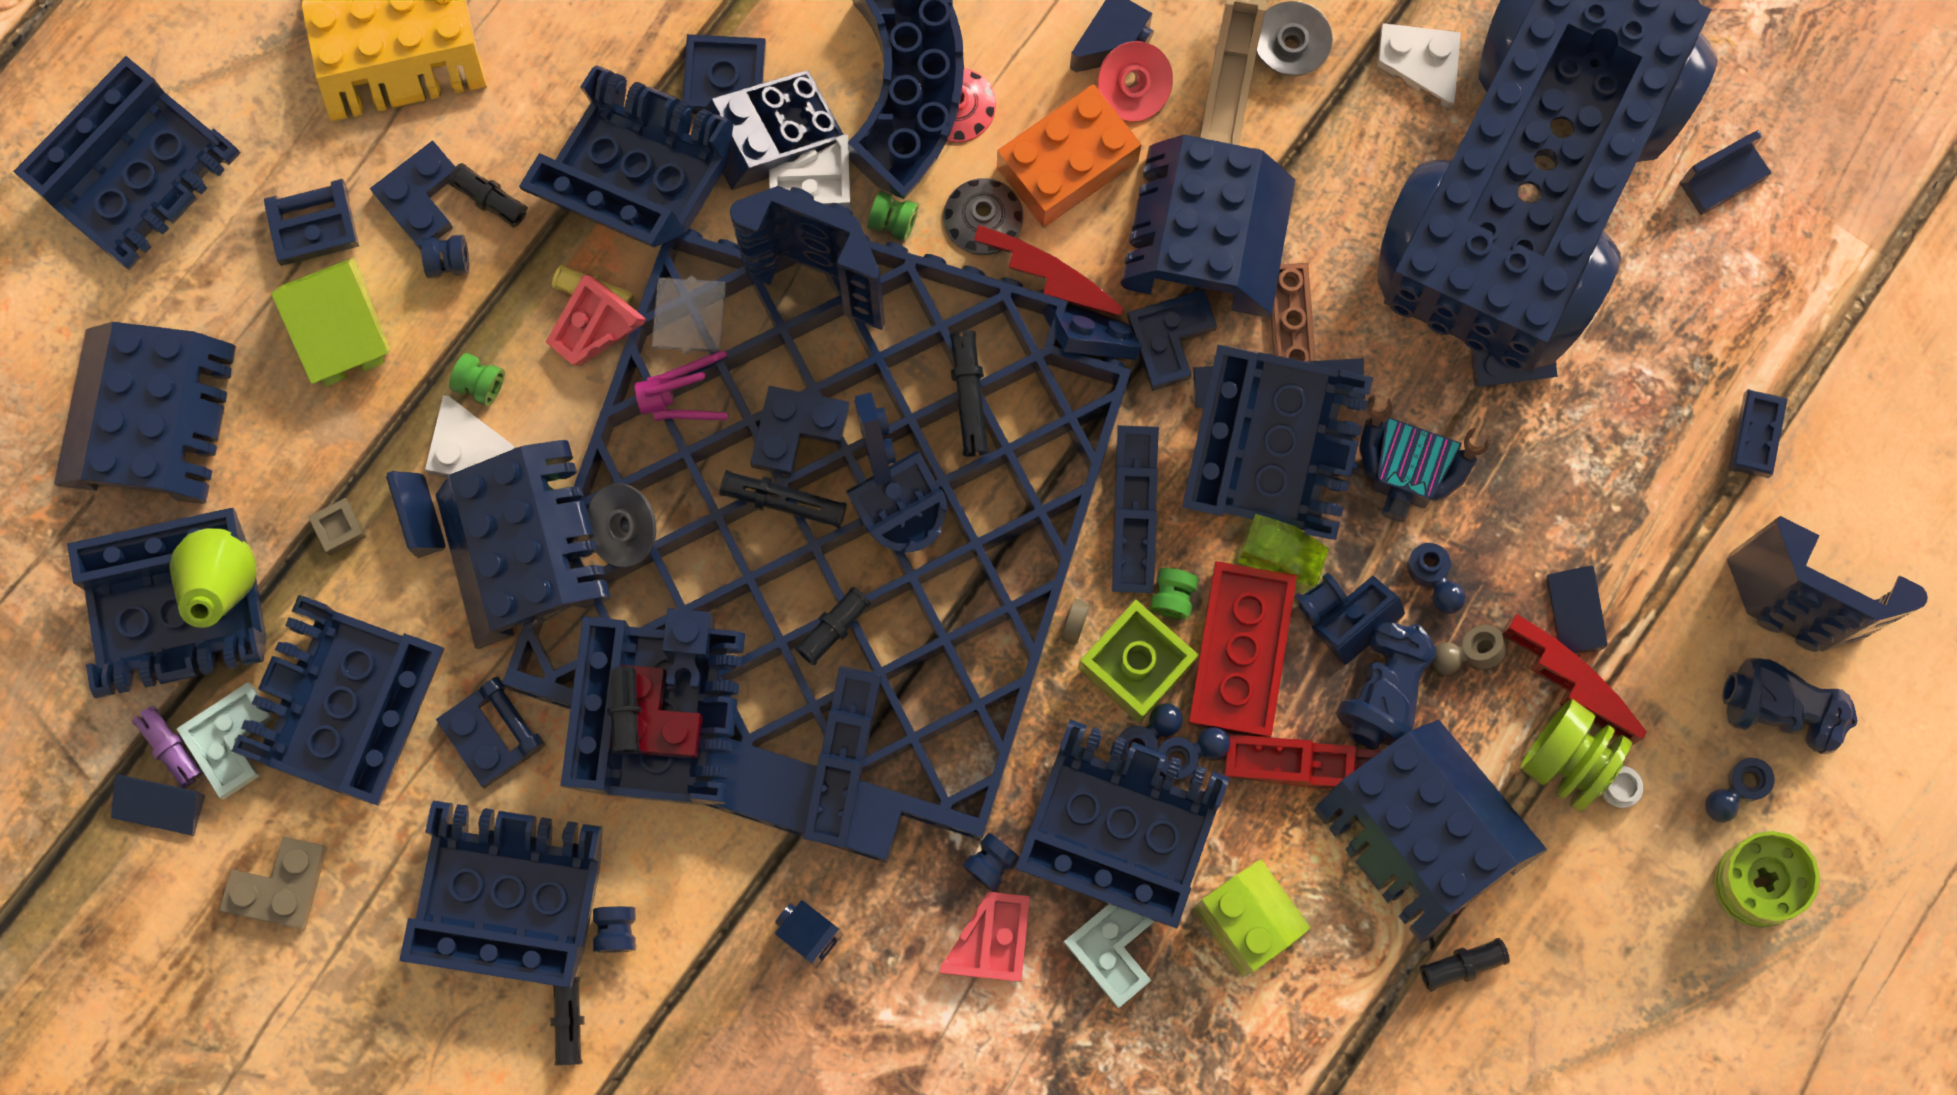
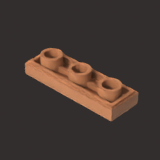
[1271,263,1316,361]

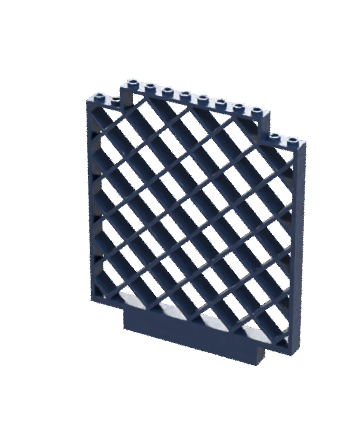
[502,229,1131,864]

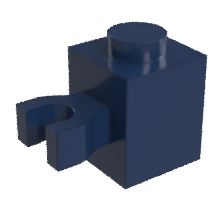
[662,608,715,689]

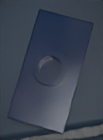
[1729,389,1788,478]

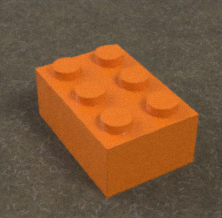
[997,84,1142,228]

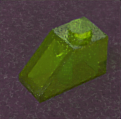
[1238,513,1329,587]

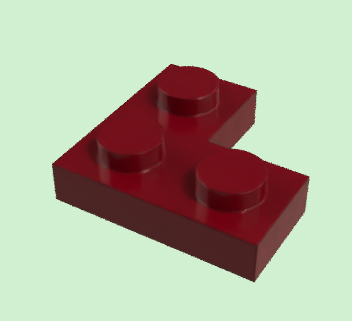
[611,665,703,759]

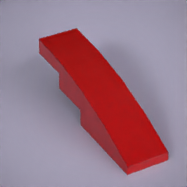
[974,225,1124,317]
[1502,614,1647,745]
[1225,735,1382,790]

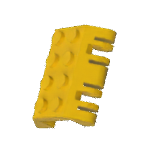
[302,0,487,122]

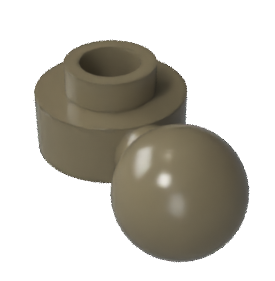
[1431,625,1507,675]

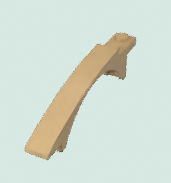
[1200,0,1268,145]

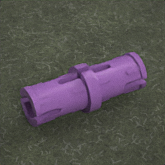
[132,706,204,788]

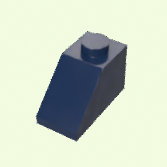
[1070,0,1154,73]
[775,900,843,968]

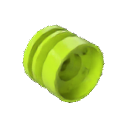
[1520,698,1632,812]
[1713,831,1820,928]

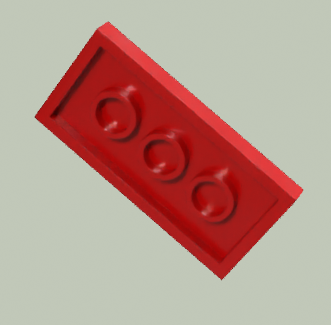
[1188,561,1297,737]

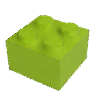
[1078,600,1199,724]

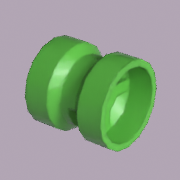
[867,191,919,242]
[449,353,505,406]
[1150,568,1199,620]

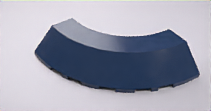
[848,0,964,200]

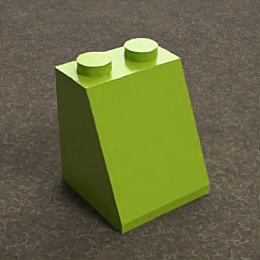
[271,257,390,387]
[1193,859,1311,978]

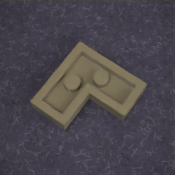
[219,837,327,930]

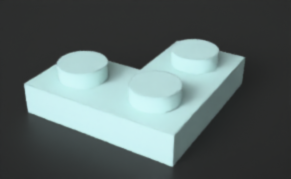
[176,682,274,800]
[1063,904,1155,1008]

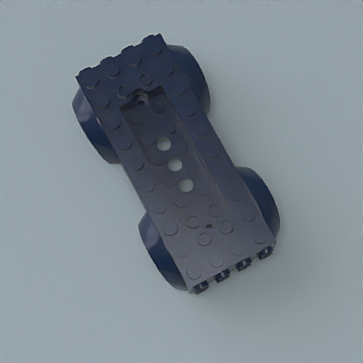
[1377,0,1718,372]

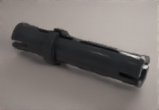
[950,330,989,457]
[719,470,847,528]

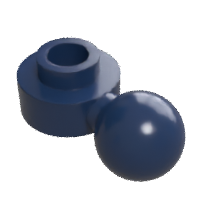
[1407,543,1466,614]
[1119,703,1183,762]
[1158,727,1230,781]
[1705,758,1775,822]

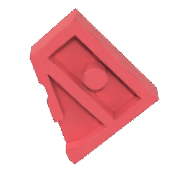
[546,275,646,366]
[940,892,1030,982]

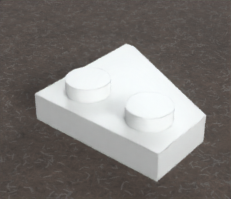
[1377,23,1461,109]
[769,135,851,210]
[425,395,515,477]

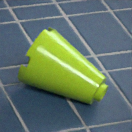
[170,528,256,628]

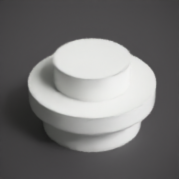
[1602,766,1643,808]

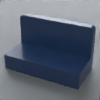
[1680,130,1771,215]

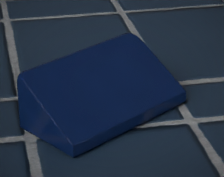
[386,471,446,558]
[1546,566,1608,654]
[1312,576,1405,665]
[111,774,205,836]

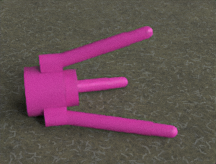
[635,350,729,421]

